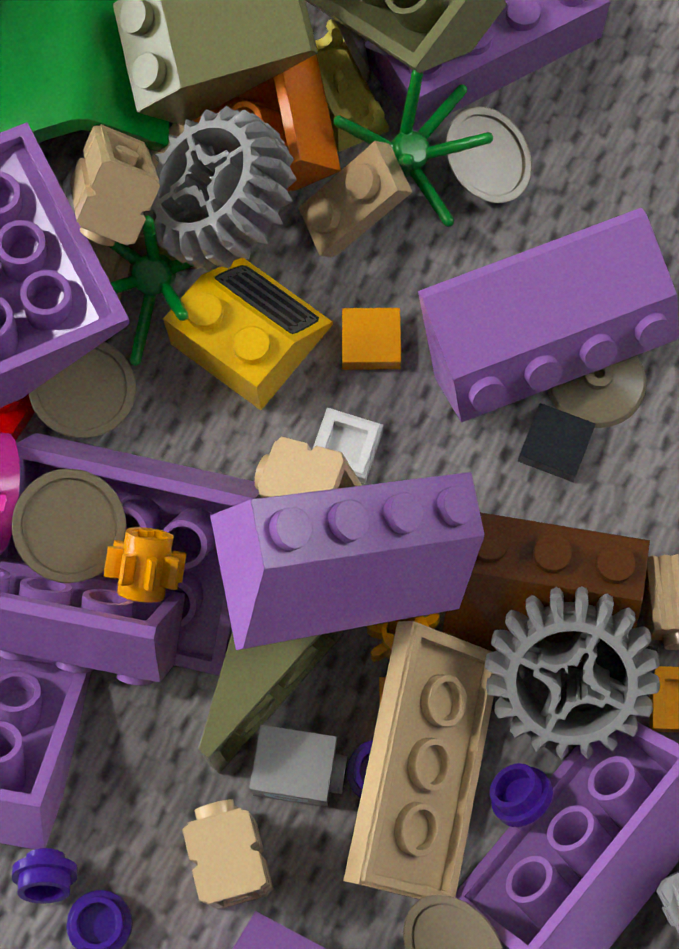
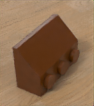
[442,512,650,669]

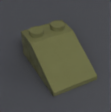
[113,0,318,125]
[199,630,344,774]

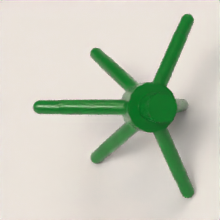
[333,70,493,227]
[108,215,194,366]

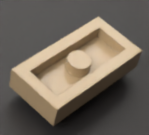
[299,141,412,257]

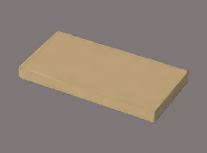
[343,621,494,900]

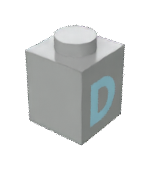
[249,725,348,808]

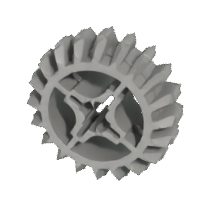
[144,106,297,271]
[485,586,660,760]

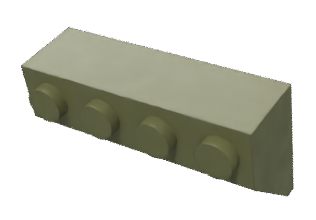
[305,0,507,73]

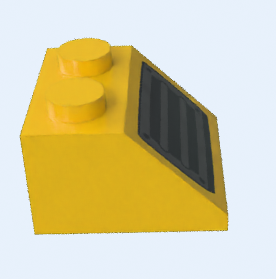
[163,258,333,410]

